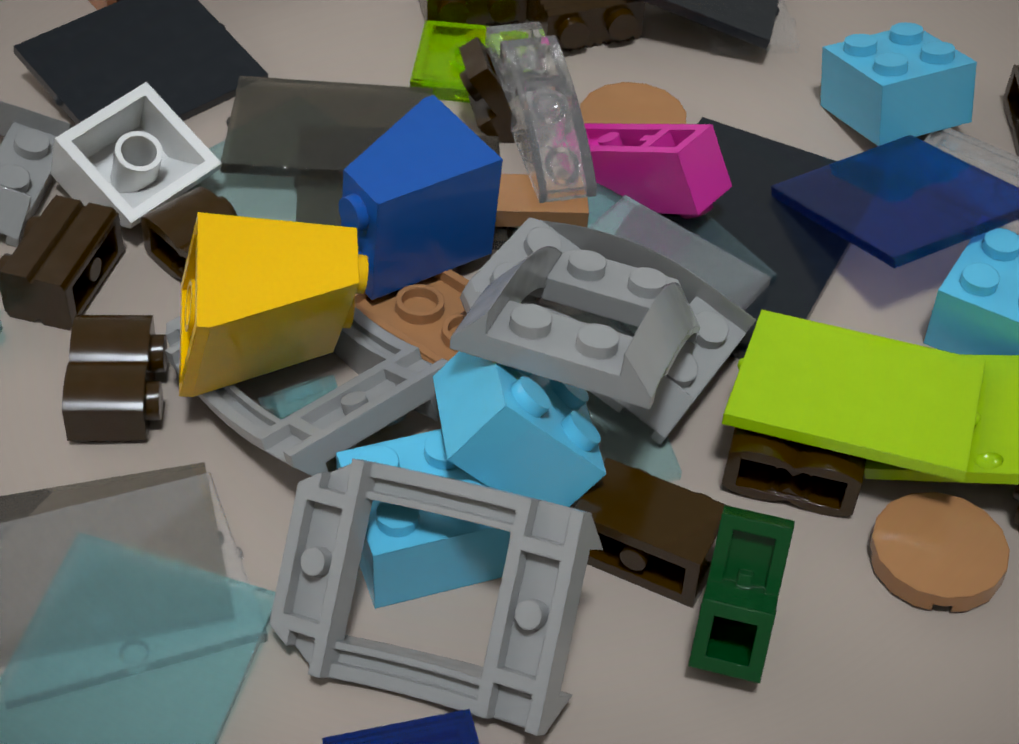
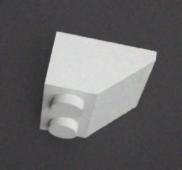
[51,82,222,229]

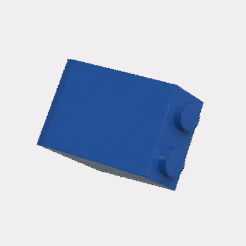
[338,95,503,300]

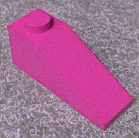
[551,123,732,219]

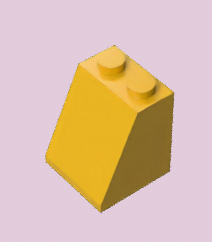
[179,212,369,397]

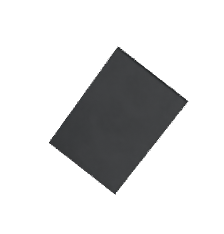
[618,117,887,359]

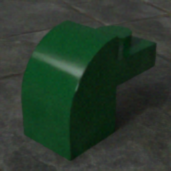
[688,505,795,683]

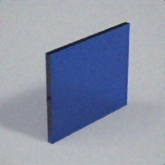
[771,135,1019,269]

